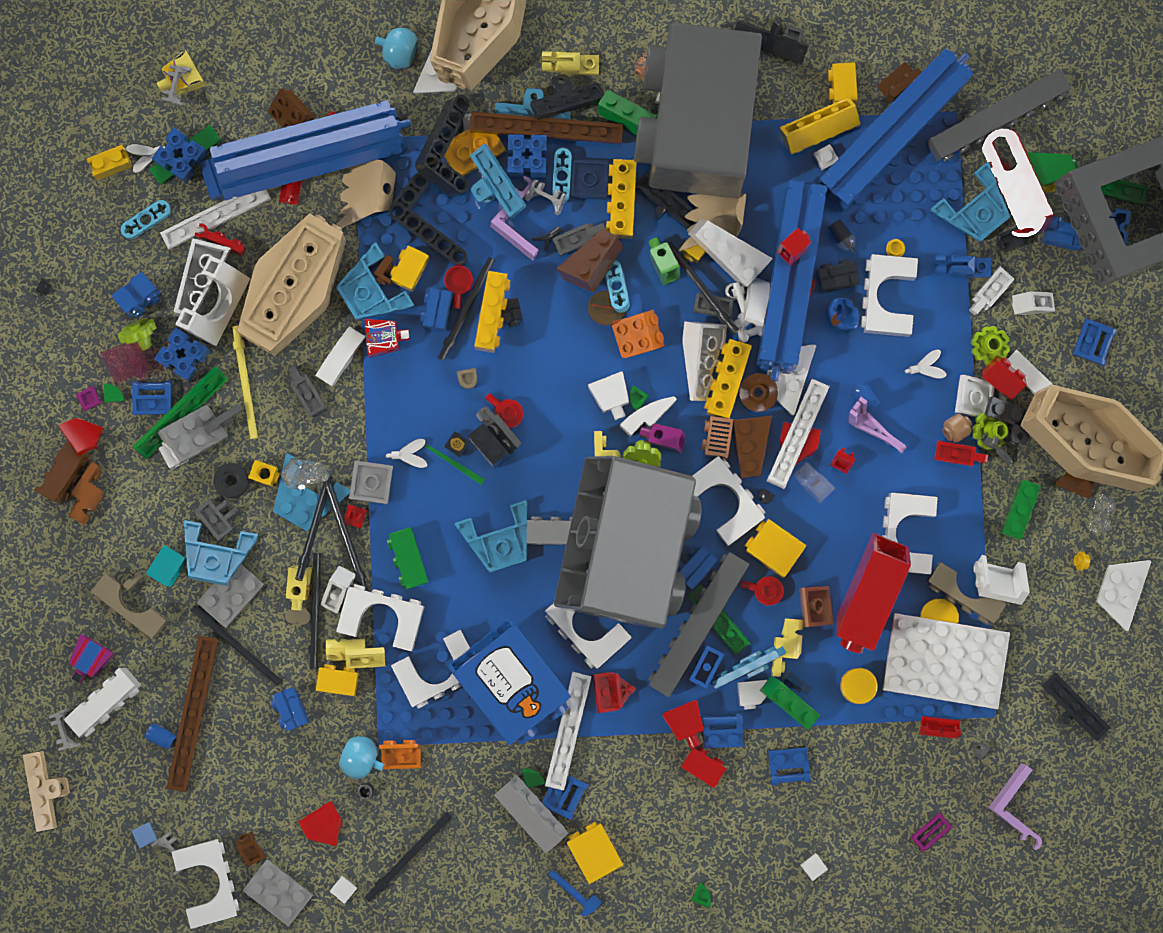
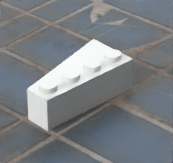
[688,219,773,287]
[174,239,231,316]
[64,668,141,737]

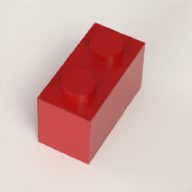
[777,228,811,266]
[982,355,1027,401]
[680,746,726,788]

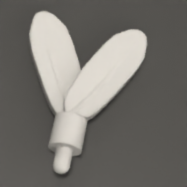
[126,144,166,173]
[905,350,946,378]
[386,439,427,468]

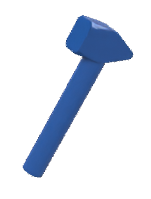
[548,869,602,917]

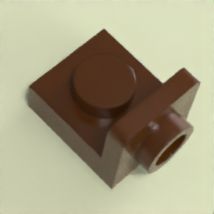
[374,255,395,287]
[235,832,266,867]

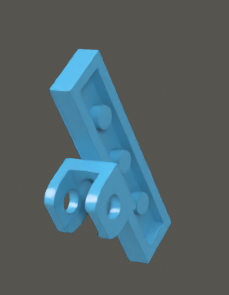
[495,88,571,120]
[470,144,527,218]
[712,646,786,689]

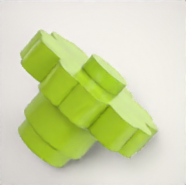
[117,318,157,351]
[971,326,1010,365]
[972,412,1008,450]
[623,440,661,468]

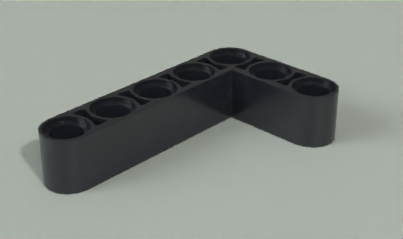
[415,94,469,197]
[389,173,468,266]

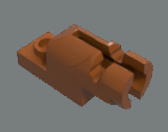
[69,462,104,525]

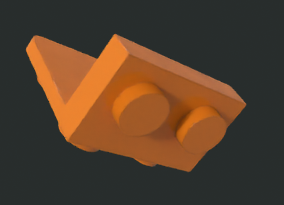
[612,309,665,358]
[379,740,421,769]

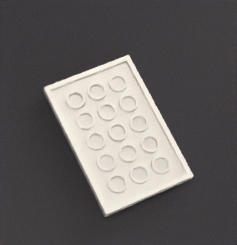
[882,613,1010,709]

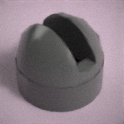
[974,743,991,760]

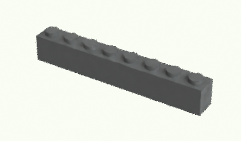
[927,69,1071,163]
[648,552,750,698]

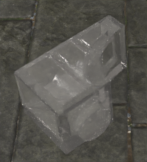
[281,458,330,490]
[793,462,835,503]

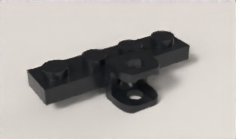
[530,74,604,120]
[984,397,1058,445]

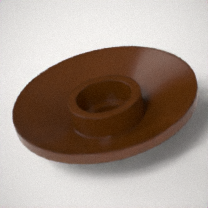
[740,373,778,412]

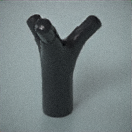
[532,226,562,250]

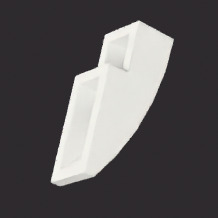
[744,278,770,326]
[315,326,366,386]
[620,397,677,437]

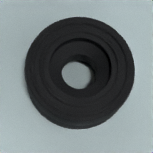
[213,463,249,498]

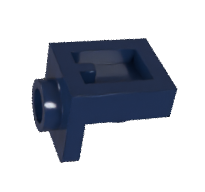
[780,671,812,694]

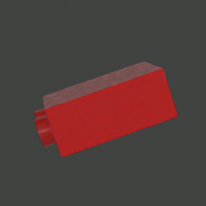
[837,533,911,653]

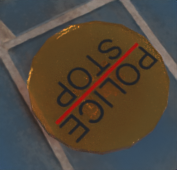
[588,291,625,325]

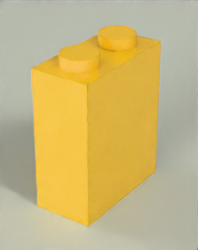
[745,519,806,578]
[567,822,623,884]

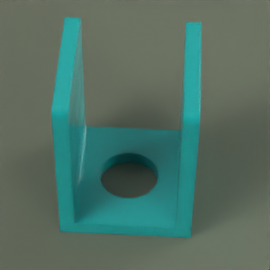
[146,545,187,587]

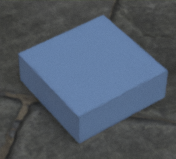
[132,822,158,848]

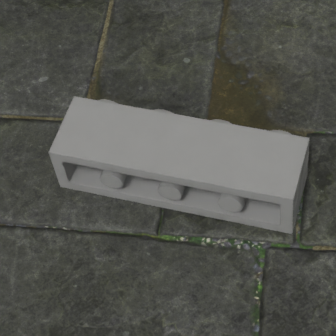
[527,517,572,545]
[494,775,568,853]

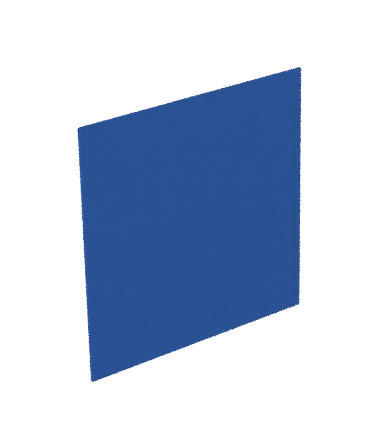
[358,111,996,745]

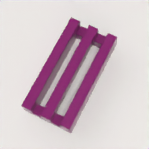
[910,812,952,852]

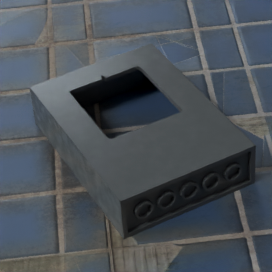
[1054,136,1163,287]

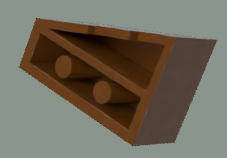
[557,229,623,293]
[733,416,772,479]
[34,442,90,504]

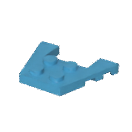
[930,162,1010,242]
[336,242,414,320]
[273,453,350,531]
[455,500,527,573]
[184,520,258,586]

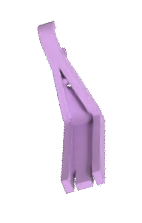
[490,176,538,261]
[849,397,906,454]
[988,763,1042,850]

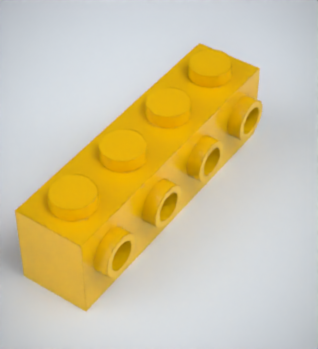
[780,97,861,155]
[606,159,636,239]
[474,271,511,353]
[704,339,752,419]

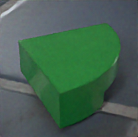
[103,384,125,403]
[630,385,649,411]
[522,768,545,788]
[691,882,711,908]

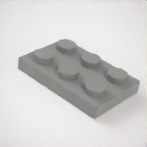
[158,405,228,465]
[197,564,265,628]
[243,859,313,927]

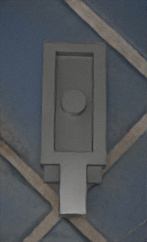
[552,223,606,257]
[288,366,327,418]
[476,406,521,455]

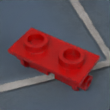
[279,180,302,205]
[919,716,961,739]

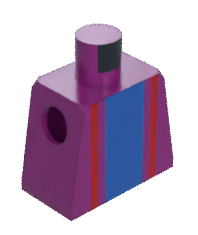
[640,424,686,454]
[69,634,115,684]

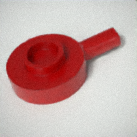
[444,266,473,309]
[485,393,523,429]
[740,577,784,606]

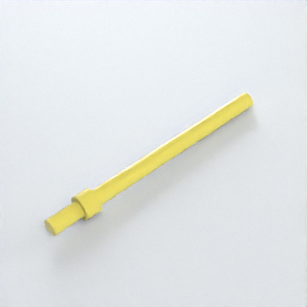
[232,326,258,439]

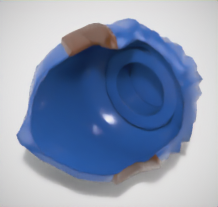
[827,297,859,330]

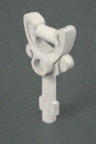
[732,282,763,343]

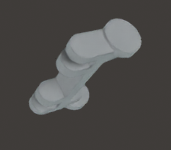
[161,65,192,106]
[525,179,567,215]
[48,708,81,751]
[151,831,183,876]

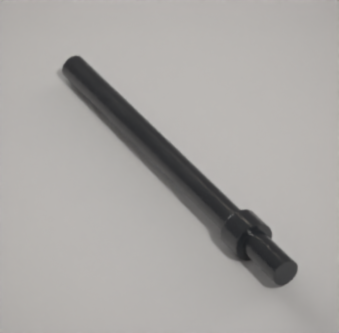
[667,241,739,335]
[437,257,495,362]
[295,475,333,581]
[325,484,369,592]
[308,553,321,669]
[190,605,283,686]
[365,812,452,902]

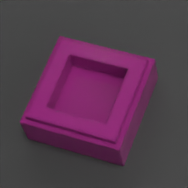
[76,386,102,412]

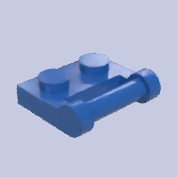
[1072,318,1117,366]
[132,380,172,415]
[703,713,743,748]
[768,747,811,786]
[542,775,589,820]

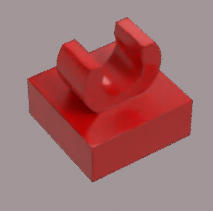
[830,448,856,474]
[344,504,367,529]

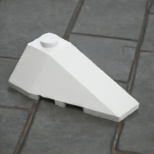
[682,321,727,401]

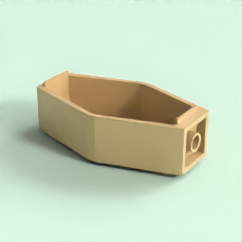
[430,0,527,90]
[237,213,346,356]
[1021,384,1163,492]

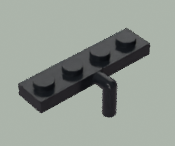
[734,16,809,64]
[635,171,697,230]
[1041,672,1111,741]

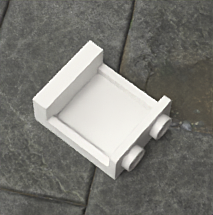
[973,555,1030,605]

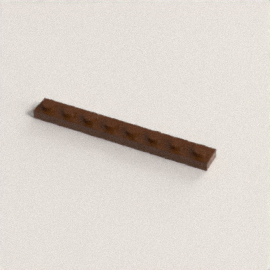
[470,112,623,145]
[167,635,219,792]

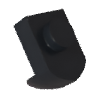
[996,226,1026,253]

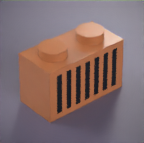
[701,416,734,459]

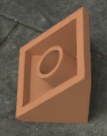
[799,586,833,627]

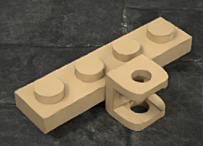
[23,751,70,832]

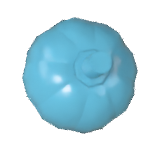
[375,27,418,69]
[339,736,385,779]

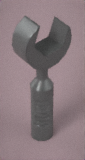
[980,433,1014,465]

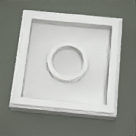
[955,375,995,418]

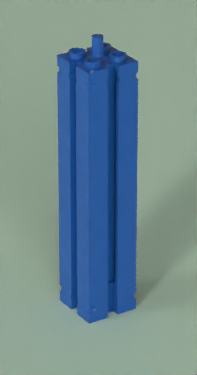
[817,48,973,212]
[210,100,411,201]
[756,180,827,381]

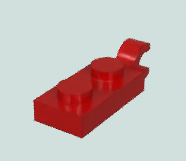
[195,223,246,256]
[934,441,988,467]

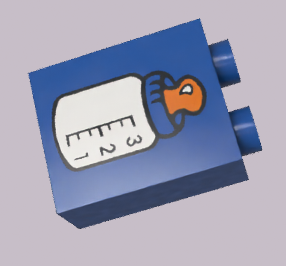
[448,617,571,745]

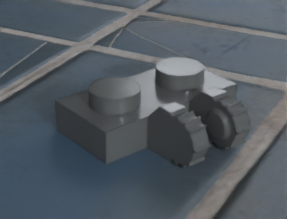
[194,498,239,541]

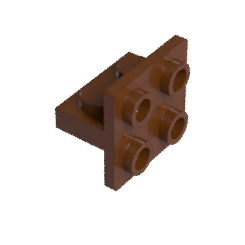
[877,62,922,104]
[268,87,315,128]

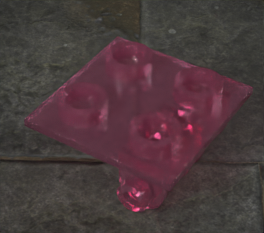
[100,342,151,384]

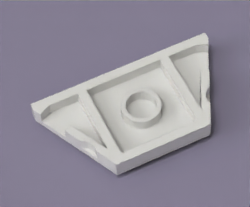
[413,50,470,94]
[766,345,816,416]
[1096,560,1151,631]

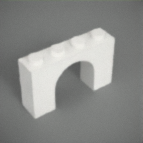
[861,254,918,337]
[175,256,250,346]
[693,456,765,546]
[882,493,937,575]
[336,584,425,652]
[545,603,632,669]
[391,630,470,709]
[171,839,239,929]

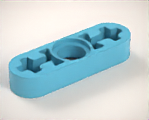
[552,148,572,204]
[121,200,171,239]
[605,260,630,313]

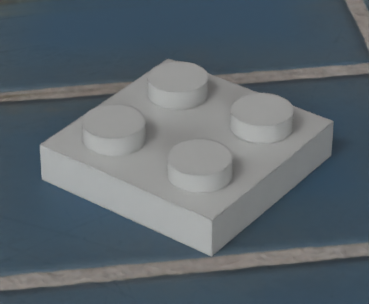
[349,461,393,504]

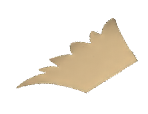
[336,159,396,228]
[679,193,746,251]

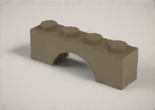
[926,562,1006,625]
[91,573,169,640]

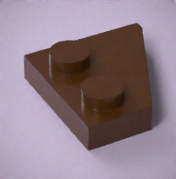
[1054,472,1096,499]

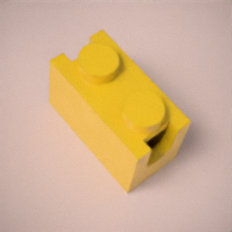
[828,63,858,104]
[87,145,133,181]
[390,245,430,292]
[316,664,359,696]

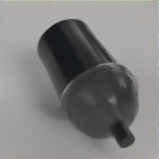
[828,219,856,253]

